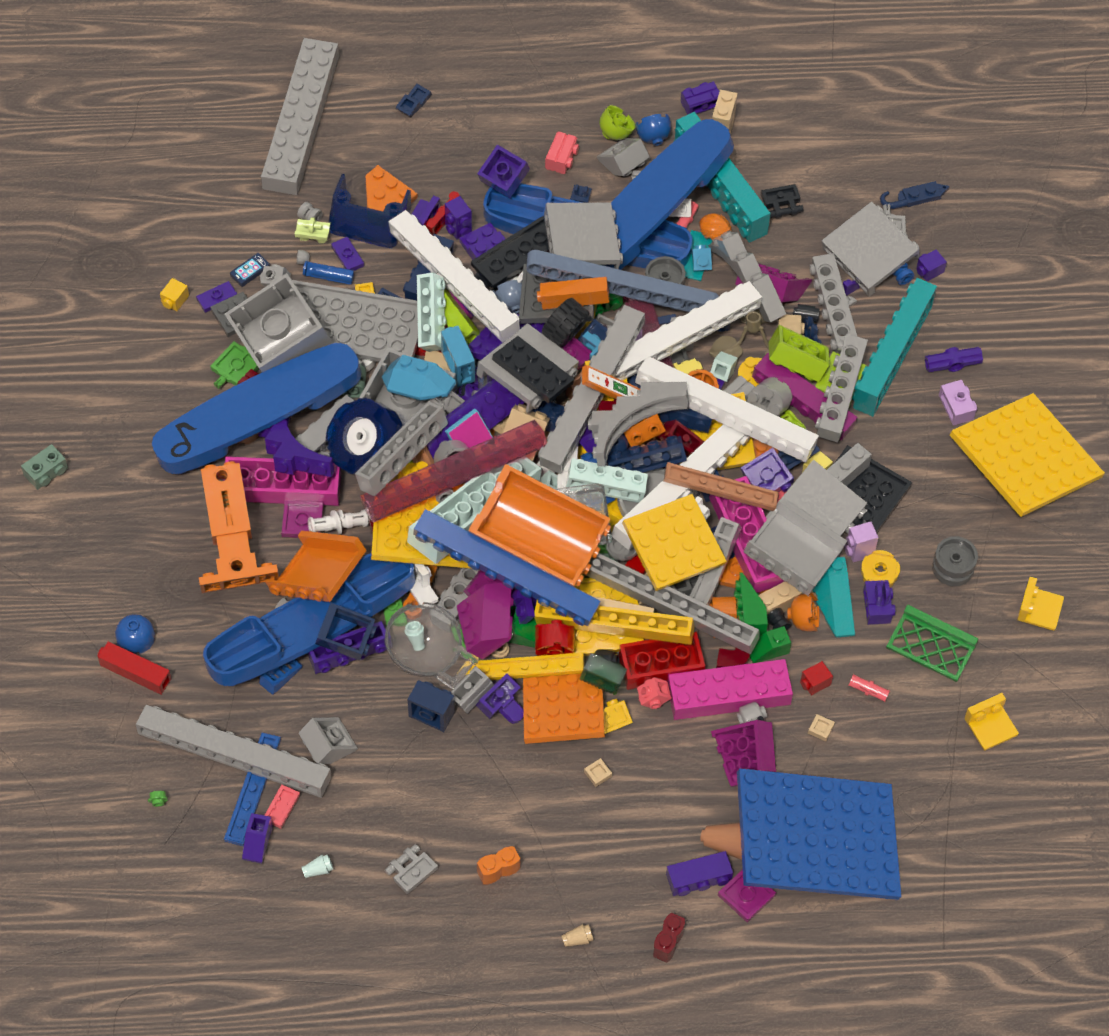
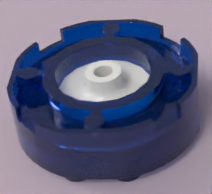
[326,398,403,475]

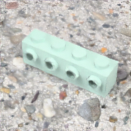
[417,272,446,352]
[566,458,648,503]

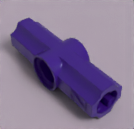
[924,347,983,372]

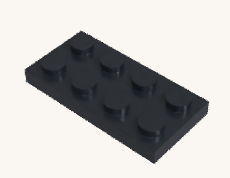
[492,336,574,403]

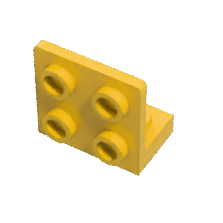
[1017,577,1064,631]
[964,693,1019,750]

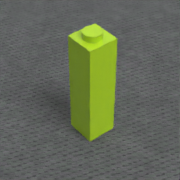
[444,287,480,345]

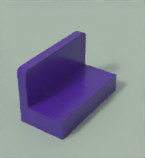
[411,196,440,226]

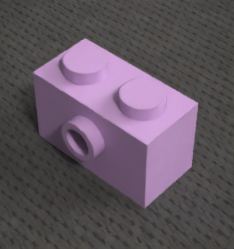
[939,380,977,425]
[845,522,878,562]

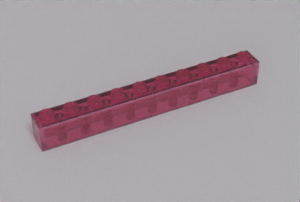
[360,419,547,523]

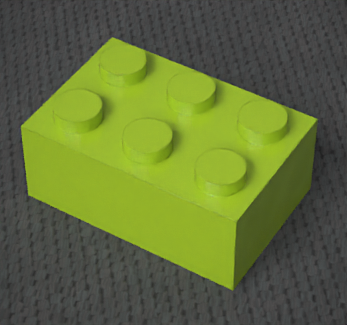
[769,325,830,382]

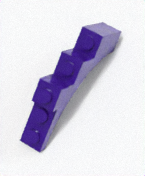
[258,416,334,477]

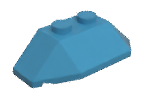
[382,355,456,400]

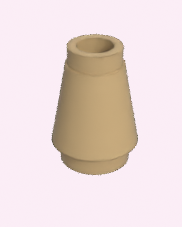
[562,924,594,947]

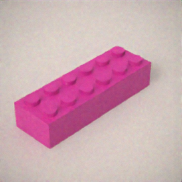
[223,457,341,506]
[709,476,785,593]
[668,659,793,720]

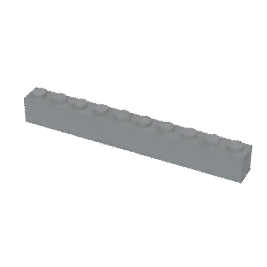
[538,305,645,474]
[586,553,760,654]
[136,705,331,798]

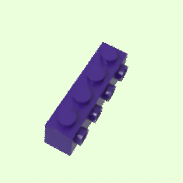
[308,621,389,674]

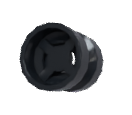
[767,608,792,631]

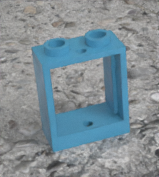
[441,326,475,387]

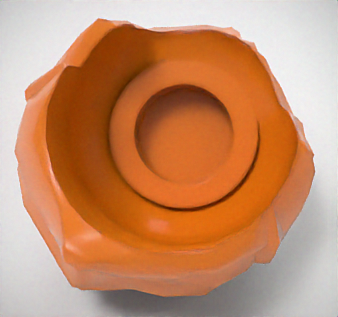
[699,213,731,240]

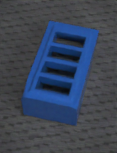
[259,659,302,695]

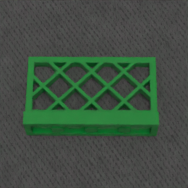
[886,604,979,682]

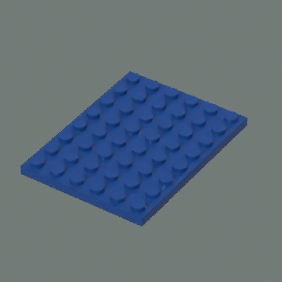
[737,768,901,900]

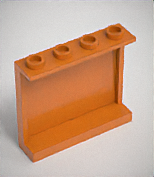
[265,530,367,602]

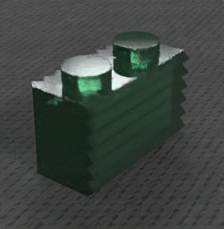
[580,653,627,695]

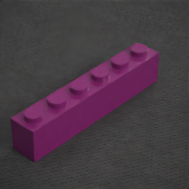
[752,353,858,441]

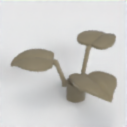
[709,309,769,358]

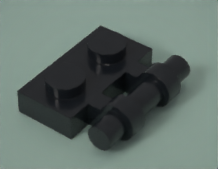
[761,184,804,219]

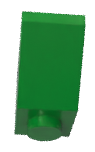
[750,626,791,663]

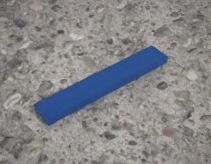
[224,733,281,846]

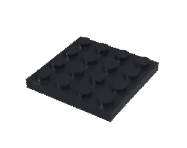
[834,445,912,533]

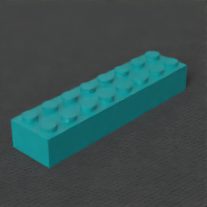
[674,112,770,243]
[852,278,937,417]

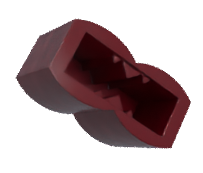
[653,912,685,963]

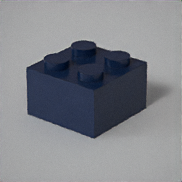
[407,680,455,732]

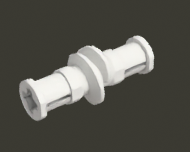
[308,510,368,534]

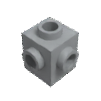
[260,264,291,287]

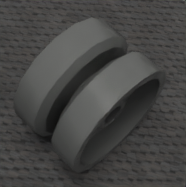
[645,256,686,285]
[932,536,978,586]

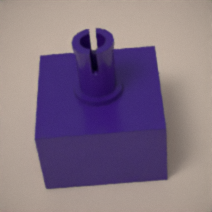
[477,144,530,198]

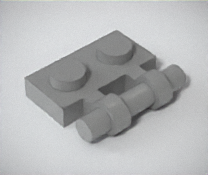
[384,844,438,894]

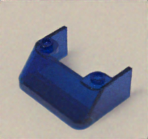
[328,174,411,248]

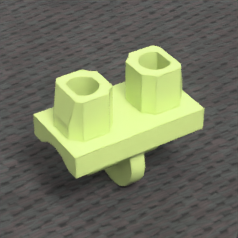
[295,217,330,243]

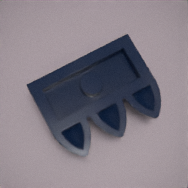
[804,316,822,344]

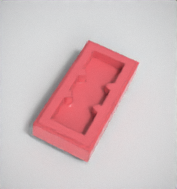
[264,785,300,829]

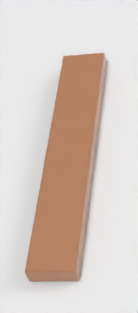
[663,462,778,511]

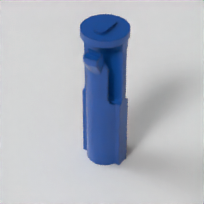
[303,261,354,285]

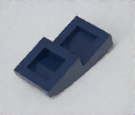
[395,83,432,117]

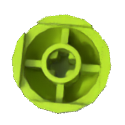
[599,105,635,141]

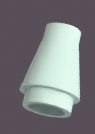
[405,621,425,651]
[302,854,334,878]

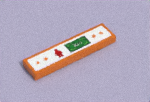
[582,365,640,399]

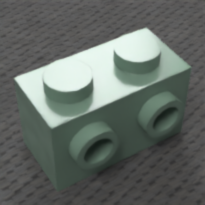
[21,444,68,490]

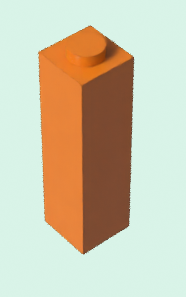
[537,277,609,309]

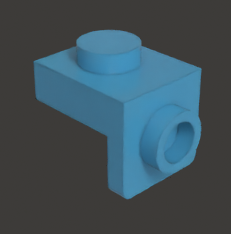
[691,245,712,271]
[582,331,601,360]

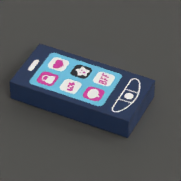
[230,253,270,287]

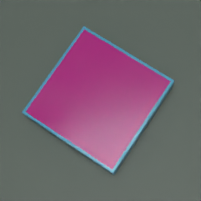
[445,409,494,453]

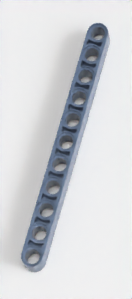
[526,250,719,312]

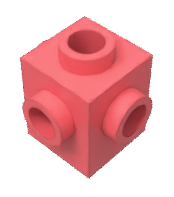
[637,677,671,709]

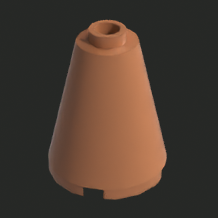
[700,823,742,860]

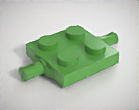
[210,341,259,389]

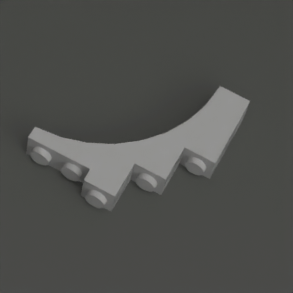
[708,231,786,322]
[588,382,688,466]

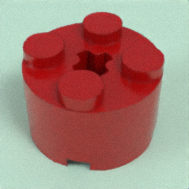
[535,620,575,656]

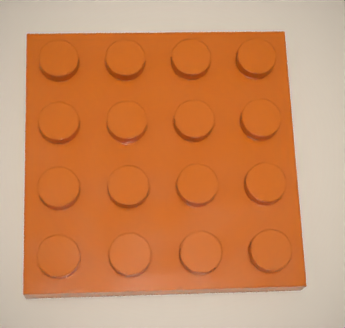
[523,671,605,744]

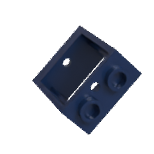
[315,603,377,661]

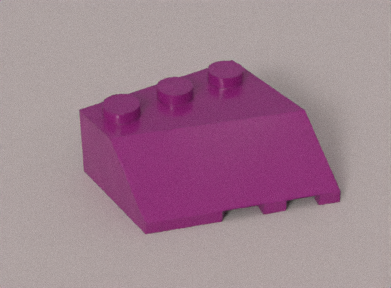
[735,263,812,304]
[457,582,514,660]
[711,720,776,787]

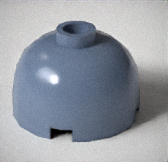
[493,280,522,314]

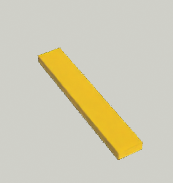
[466,652,584,680]

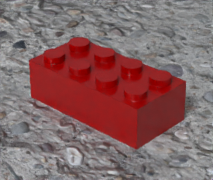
[619,632,705,690]

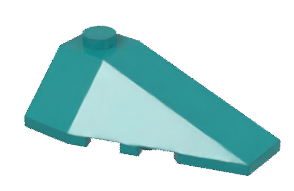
[813,557,855,638]

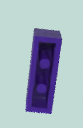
[666,851,733,896]

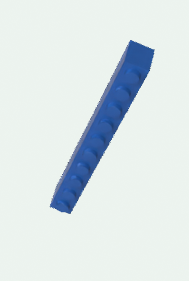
[413,509,601,626]

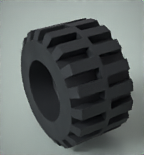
[541,298,590,348]

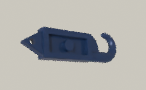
[880,181,949,209]

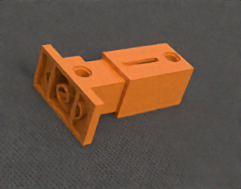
[199,461,279,593]

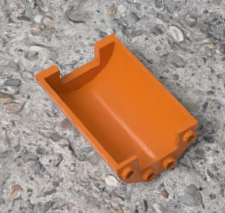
[468,464,611,587]

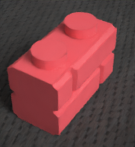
[545,131,579,174]

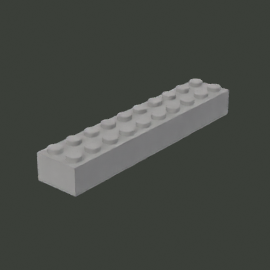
[261,38,339,195]

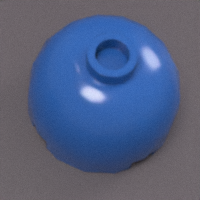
[635,114,672,146]
[115,614,155,654]

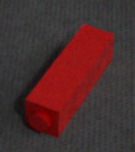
[98,641,171,695]

